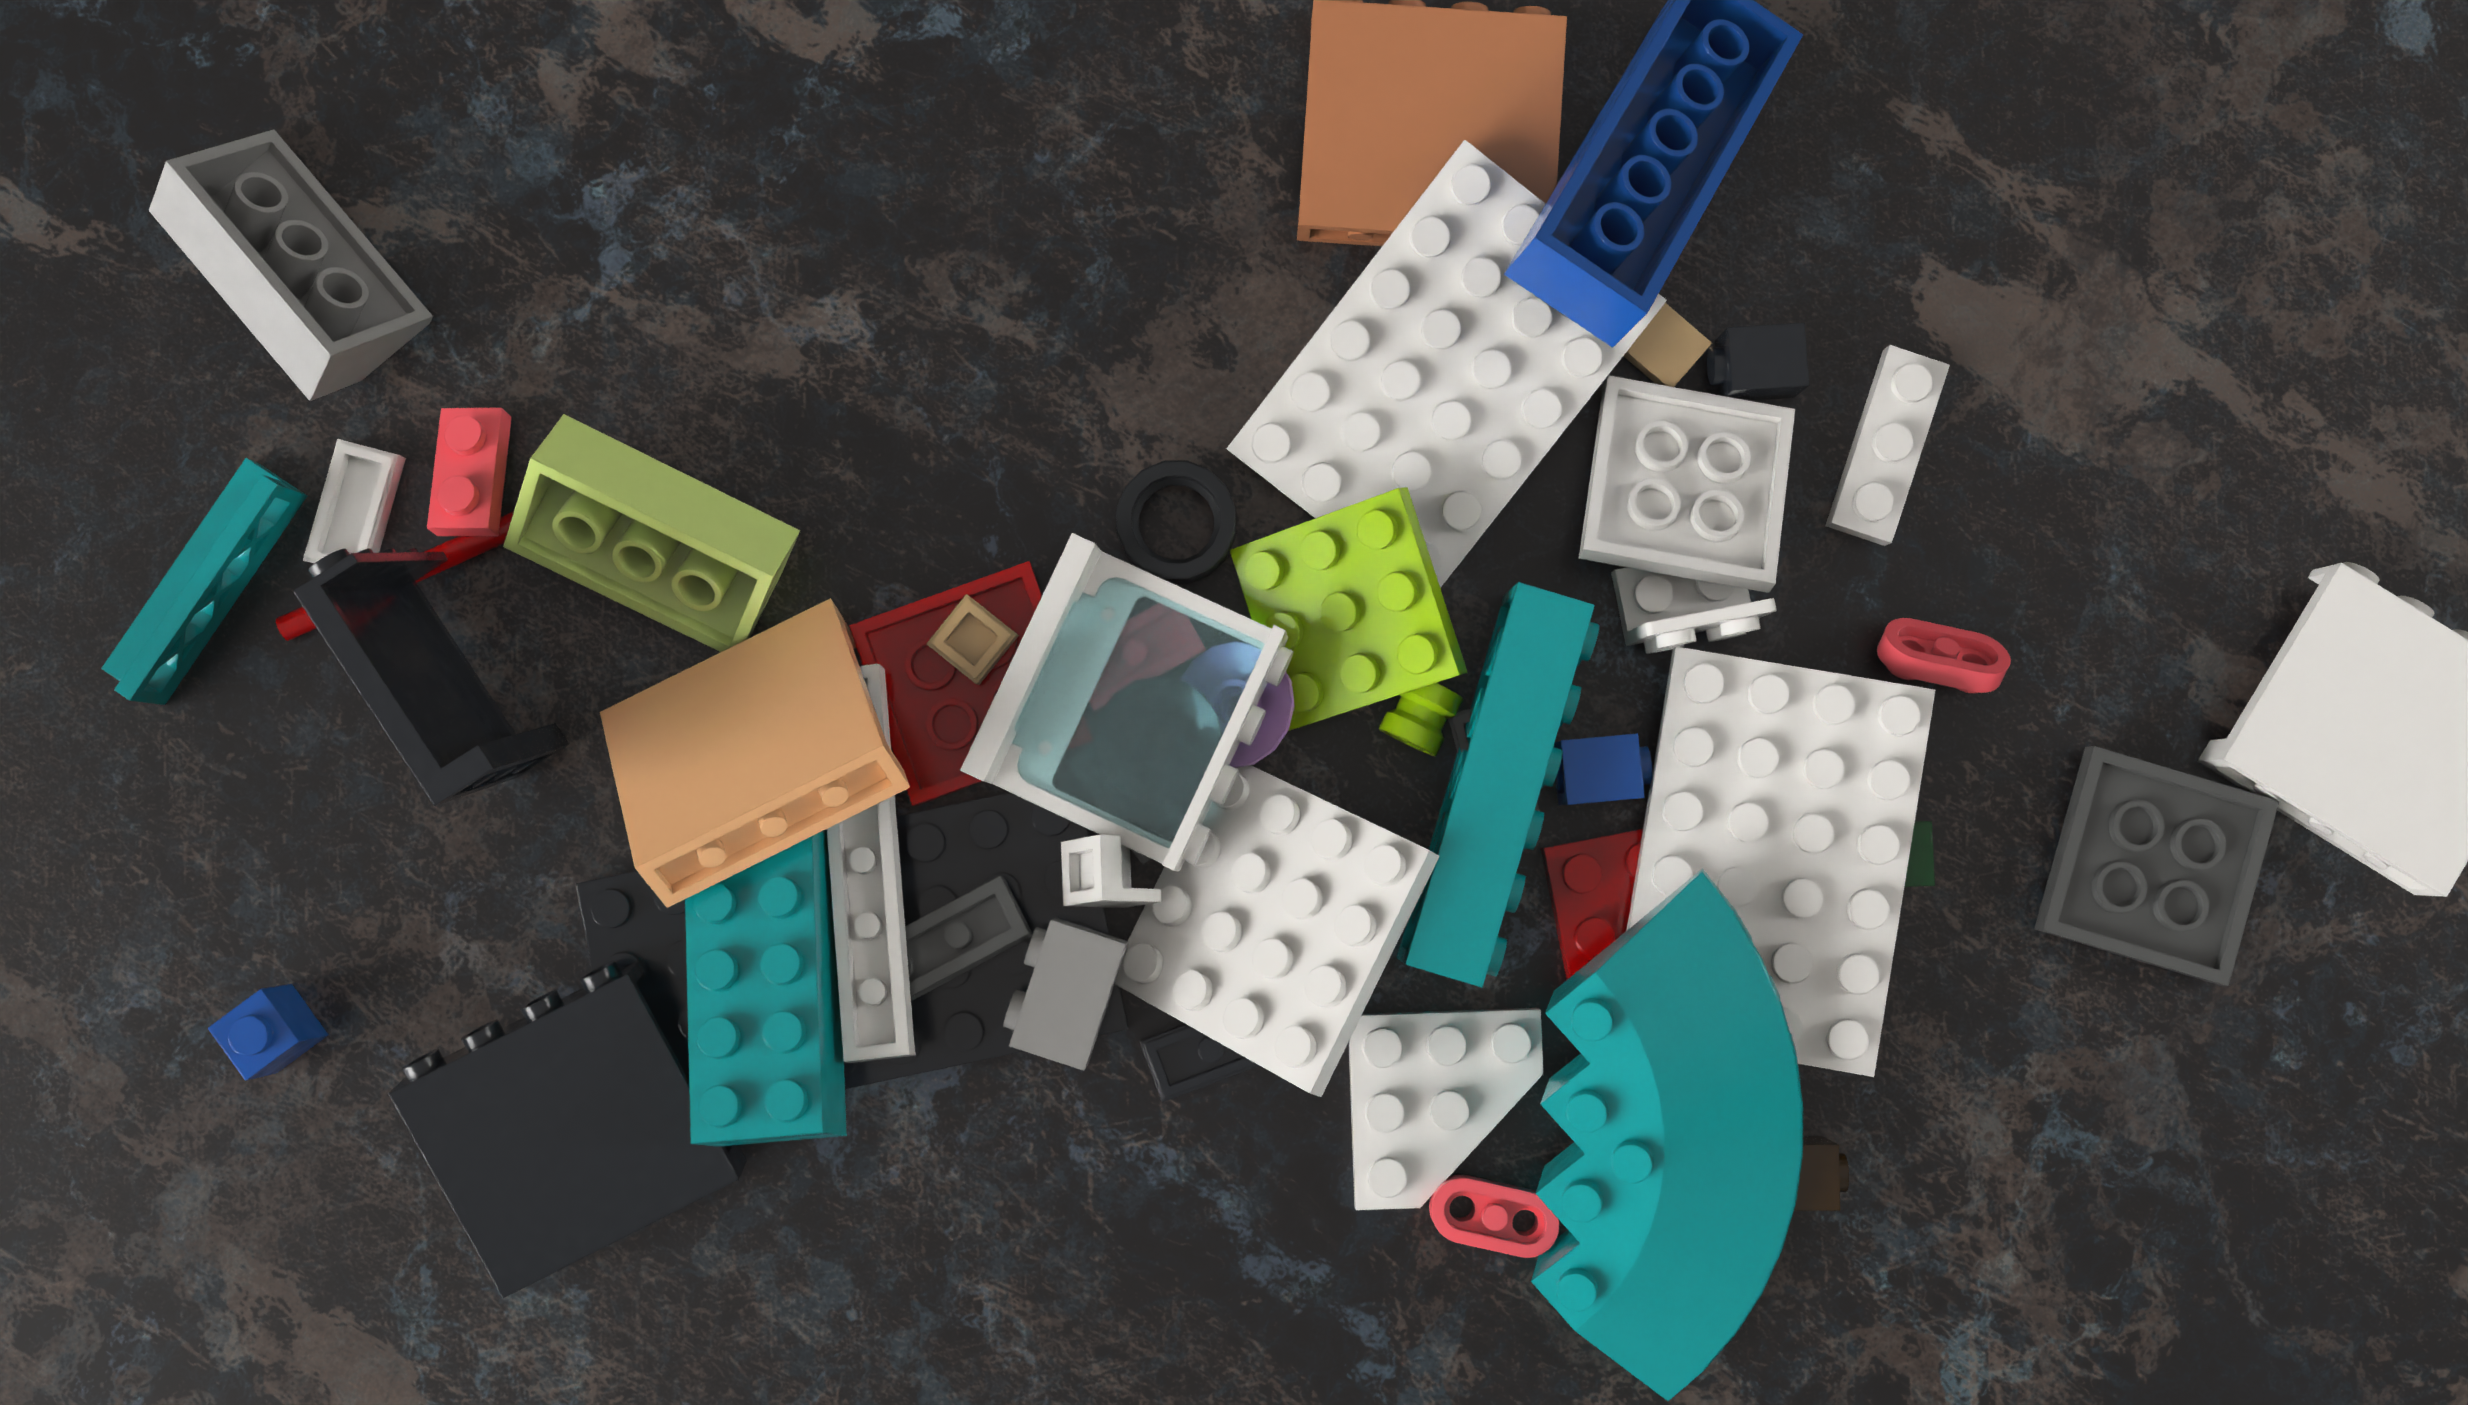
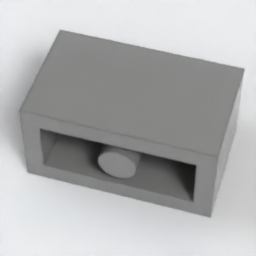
[1003,917,1129,1071]

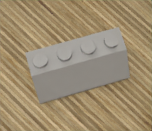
[149,129,433,401]

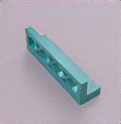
[101,458,307,705]

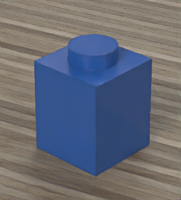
[1553,733,1652,806]
[208,984,329,1081]

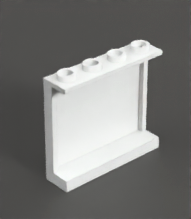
[2198,562,2468,897]

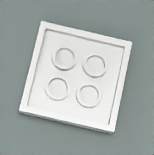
[1579,375,1795,593]

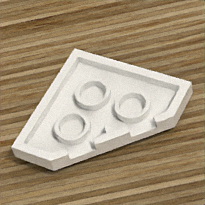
[1349,1008,1543,1210]

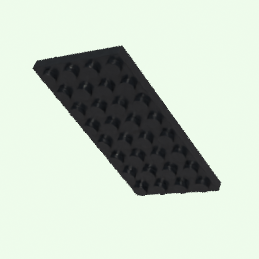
[576,779,1129,1089]

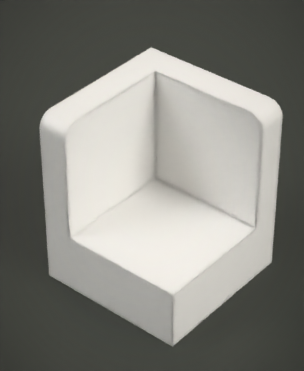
[1061,834,1162,908]

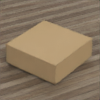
[1624,303,1712,387]
[927,594,1019,685]

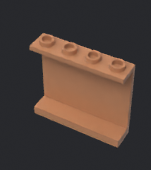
[1297,0,1567,246]

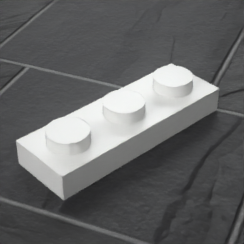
[1825,345,1950,546]

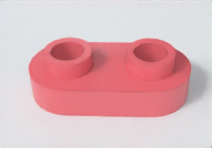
[1877,618,2011,693]
[1429,1175,1559,1258]

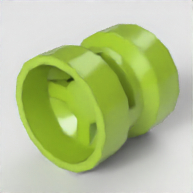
[1379,683,1464,757]

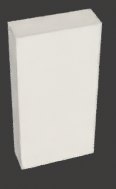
[303,439,406,564]

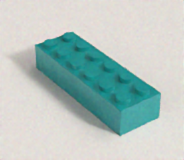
[1396,582,1600,988]
[685,829,847,1147]

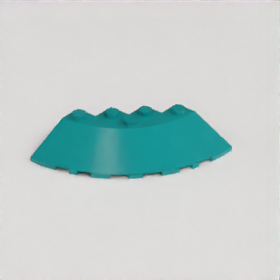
[1531,868,1803,1401]

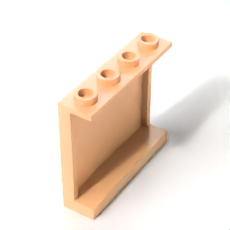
[600,598,910,908]

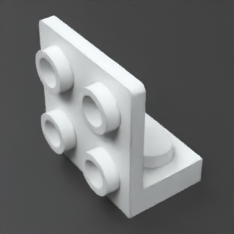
[1611,567,1777,654]

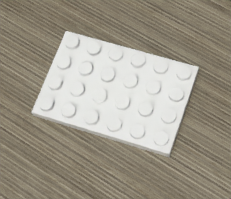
[1226,140,1667,588]
[1626,647,1936,1077]

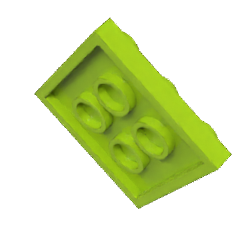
[1230,487,1468,731]

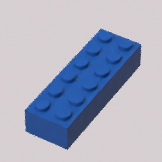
[1504,0,1803,348]

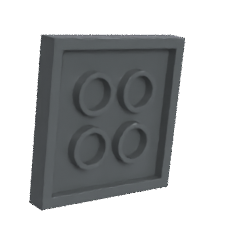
[2034,746,2279,986]

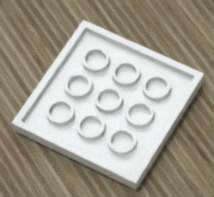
[1115,765,1440,1097]

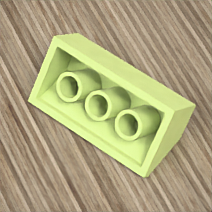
[503,414,800,652]

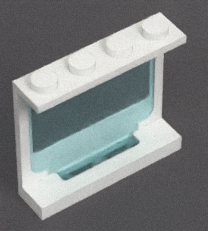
[960,533,1294,872]

